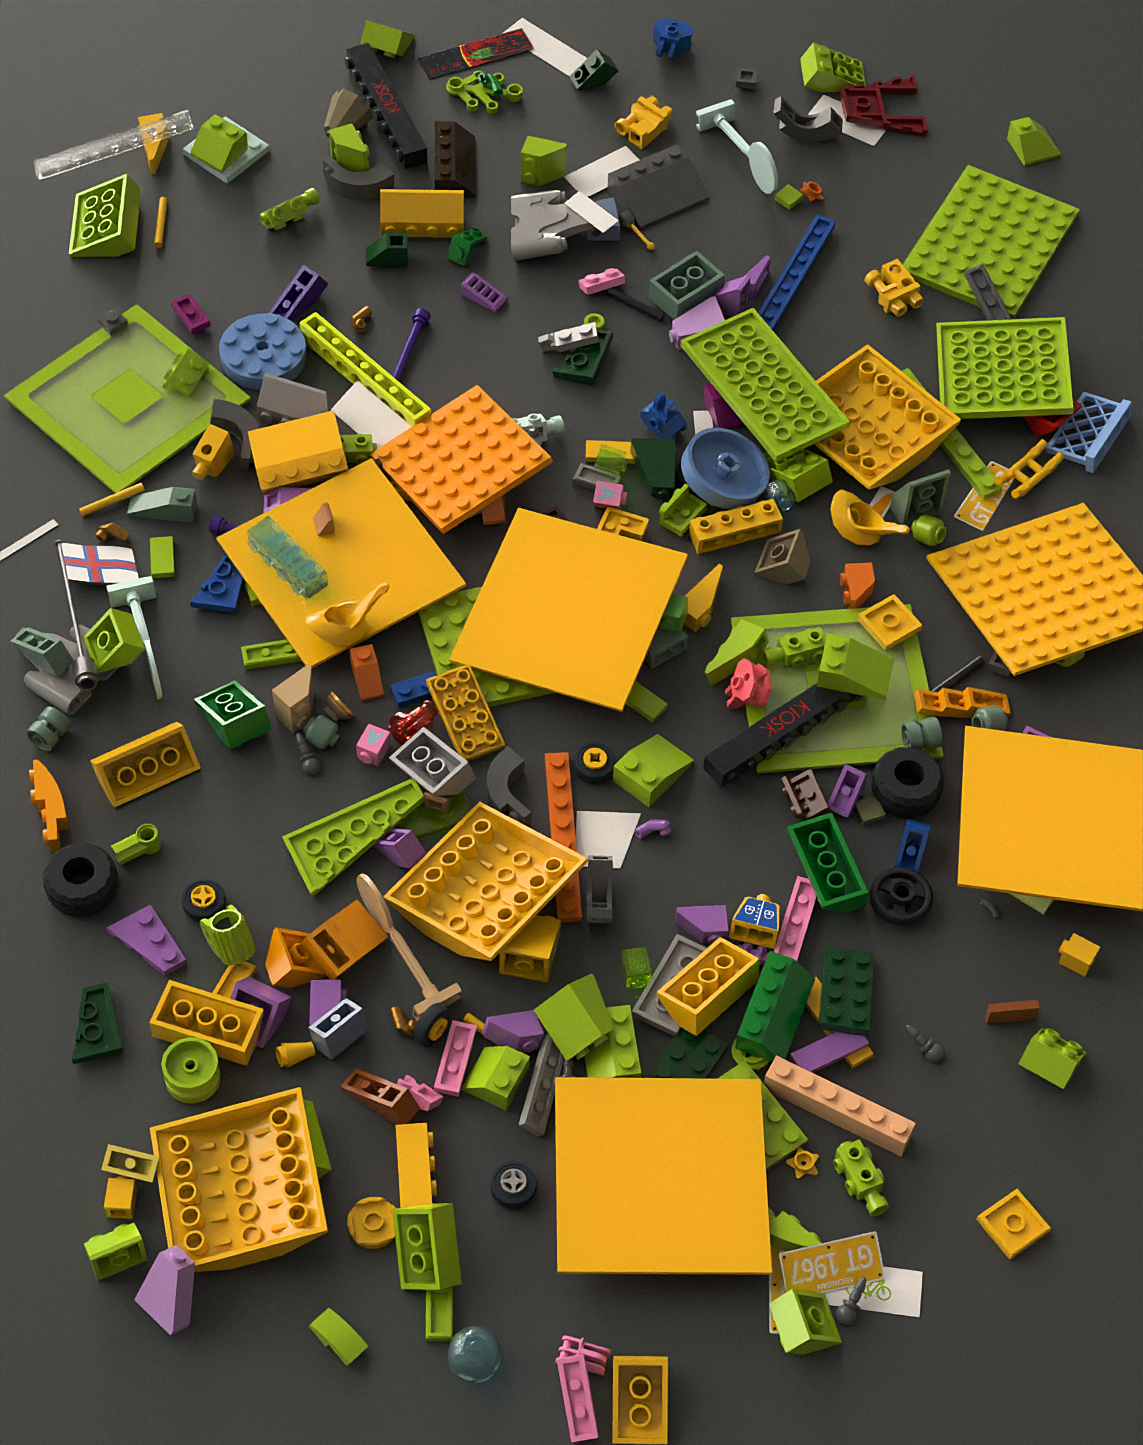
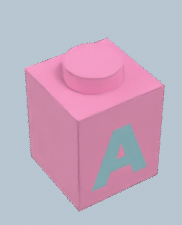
[593,481,627,510]
[356,724,391,766]

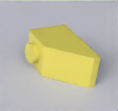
[101,1144,160,1183]

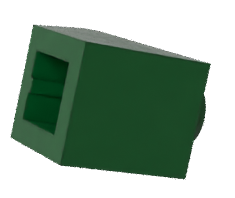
[569,49,619,91]
[366,233,408,266]

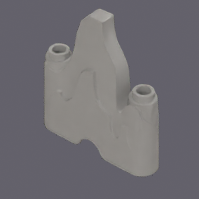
[511,190,595,261]
[15,624,119,715]

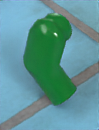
[478,72,503,97]

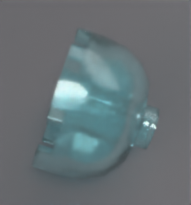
[448,1325,502,1383]

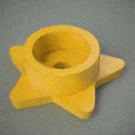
[786,1147,819,1179]

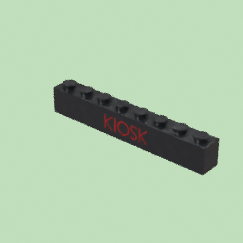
[344,43,428,169]
[703,683,863,788]

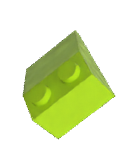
[817,633,894,700]
[613,734,694,807]

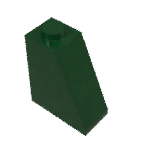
[630,438,675,499]

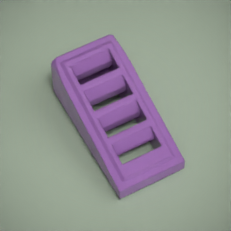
[745,255,771,299]
[461,272,508,313]

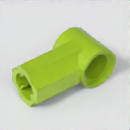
[111,824,161,865]

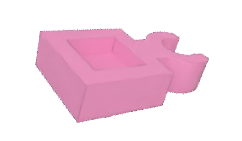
[397,1075,444,1111]

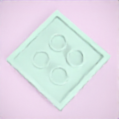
[183,116,270,183]

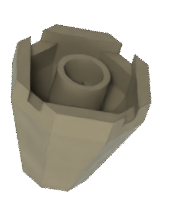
[324,89,373,139]

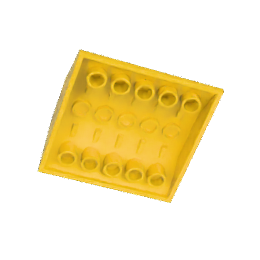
[814,344,961,490]
[383,802,588,961]
[150,1087,328,1272]

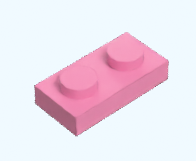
[578,268,626,295]

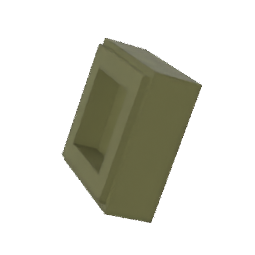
[854,796,886,825]

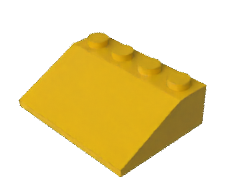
[248,410,349,495]

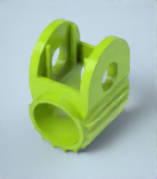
[200,905,256,966]

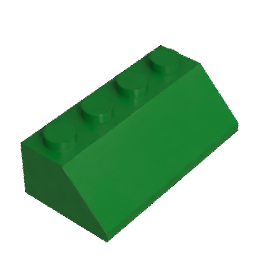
[787,813,868,914]
[735,951,815,1062]

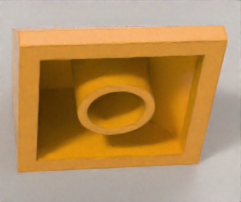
[265,927,326,988]

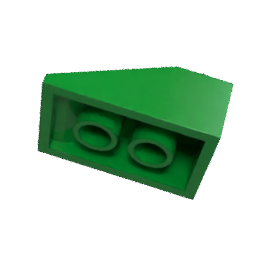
[194,680,272,749]

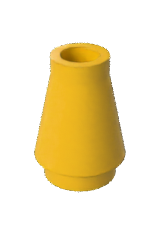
[276,1041,315,1068]

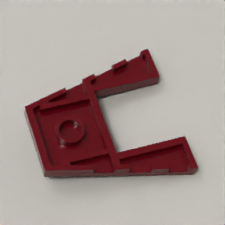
[839,74,928,136]

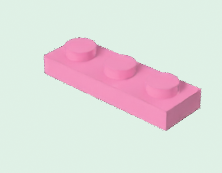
[434,1020,477,1097]
[557,1354,599,1443]

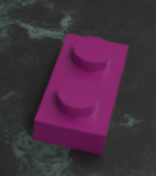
[171,294,211,335]

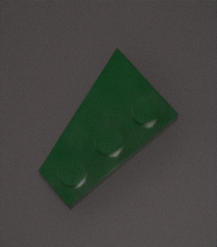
[552,329,613,383]
[72,982,123,1065]

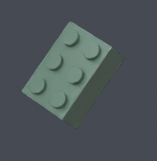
[648,251,725,320]

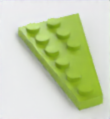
[282,778,424,898]

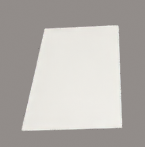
[576,811,641,868]

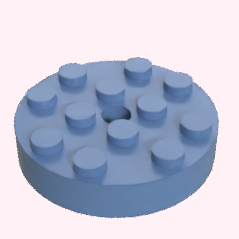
[219,313,307,390]
[681,428,770,510]

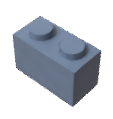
[309,998,369,1060]

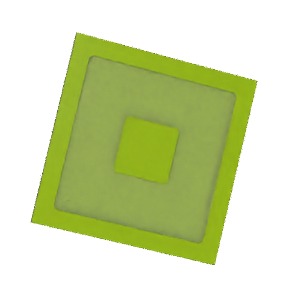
[4,304,251,493]
[731,604,944,774]

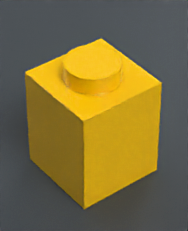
[1058,933,1100,977]
[104,1176,138,1219]

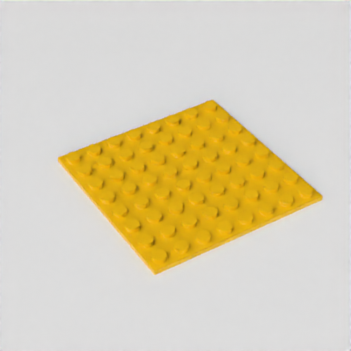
[216,458,466,668]
[926,503,1143,676]
[449,508,688,712]
[957,726,1143,912]
[555,1077,772,1275]

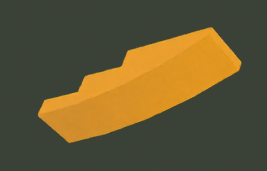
[914,687,1011,718]

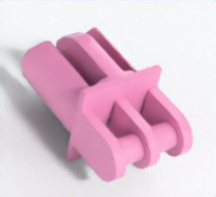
[555,1336,611,1376]

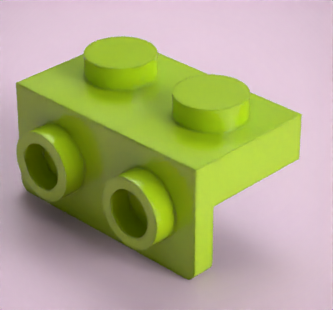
[162,348,210,397]
[659,484,707,537]

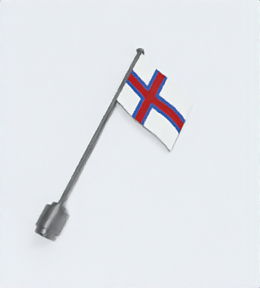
[55,539,139,691]

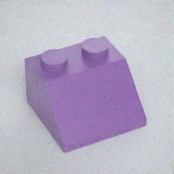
[230,977,292,1048]

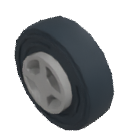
[490,1161,537,1209]

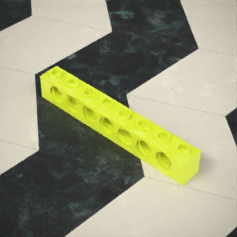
[300,312,431,426]

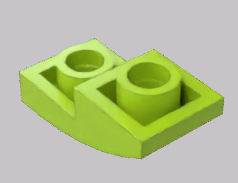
[308,1308,368,1366]

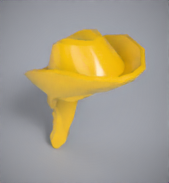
[830,489,910,546]
[305,582,390,646]

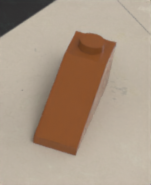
[340,1068,420,1125]

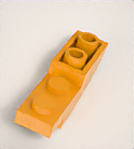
[29,759,69,853]

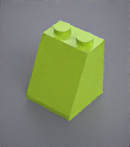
[534,973,614,1061]

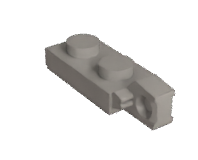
[538,322,599,352]

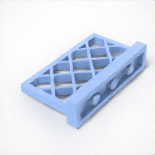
[1046,392,1132,473]

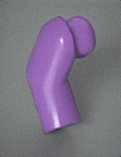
[635,820,672,839]

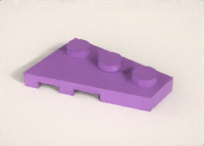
[107,905,187,976]

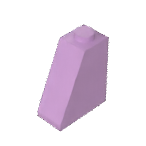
[669,296,725,351]
[134,1245,195,1335]

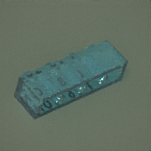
[247,516,328,600]

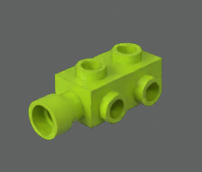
[259,188,320,230]
[340,434,377,465]
[761,626,827,668]
[833,1139,889,1217]

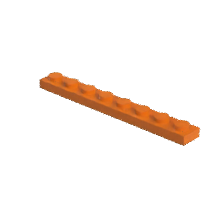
[545,752,582,923]

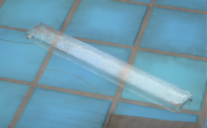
[33,110,194,180]

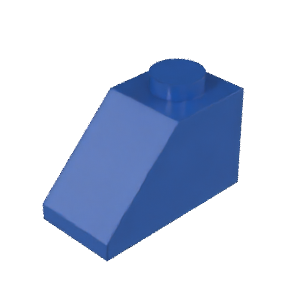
[894,819,931,874]

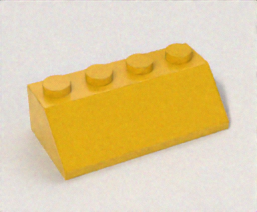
[380,189,464,238]
[90,722,201,808]
[657,937,759,1036]
[149,980,264,1066]

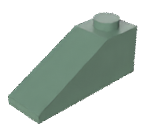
[127,487,198,523]
[10,627,74,676]

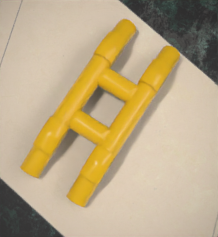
[994,439,1065,498]

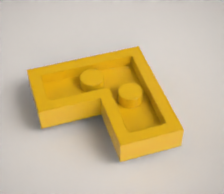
[597,506,649,541]

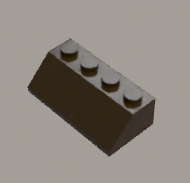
[434,121,476,198]

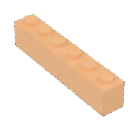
[764,1055,916,1157]

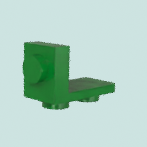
[447,227,488,266]

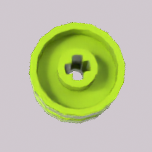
[161,1037,221,1104]

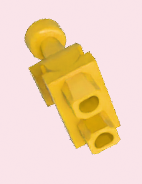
[614,96,673,149]
[864,258,923,317]

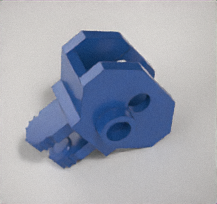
[653,18,694,60]
[640,391,687,440]

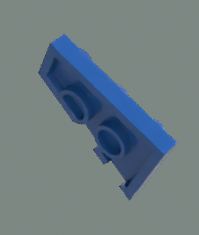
[190,553,244,613]

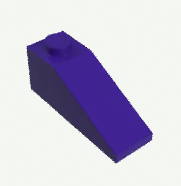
[269,265,328,321]

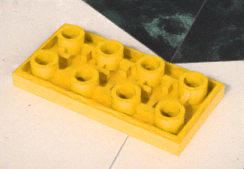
[426,664,506,762]

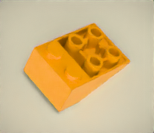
[301,900,388,980]

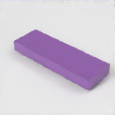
[790,1032,869,1073]

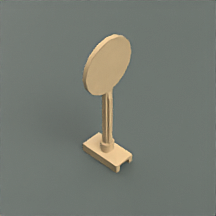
[357,873,462,1020]

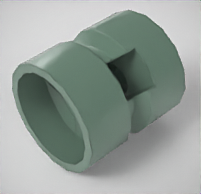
[26,706,71,751]
[901,717,942,750]

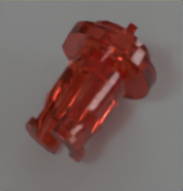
[386,700,439,745]

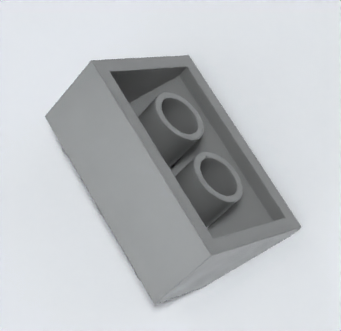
[257,373,328,425]
[389,727,476,796]

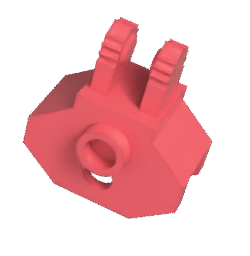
[725,658,772,710]

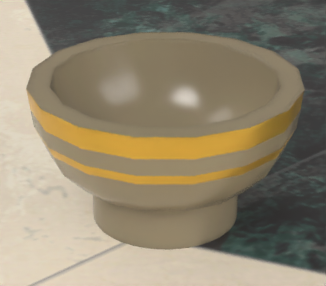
[324,691,355,723]

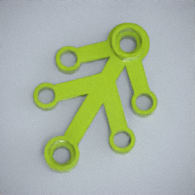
[446,71,523,114]

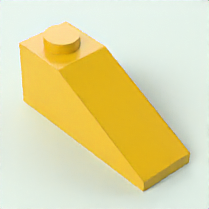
[138,113,170,174]
[684,564,723,632]

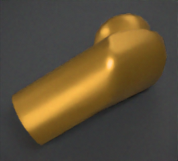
[351,306,372,332]
[96,523,131,542]
[390,1006,418,1037]

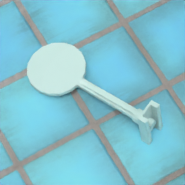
[696,99,778,194]
[107,576,163,700]

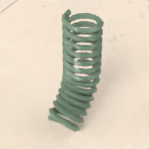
[980,898,999,918]

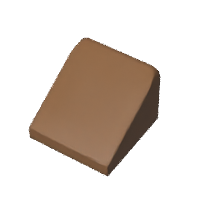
[313,502,335,536]
[423,791,452,813]

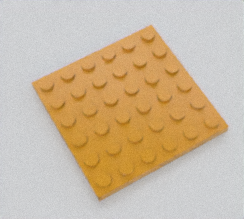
[370,385,552,534]

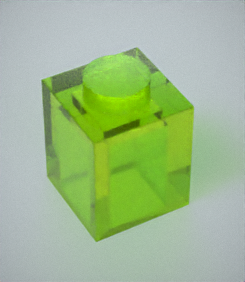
[594,444,629,475]
[621,947,652,988]

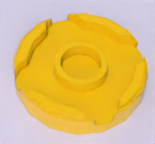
[347,1197,396,1249]

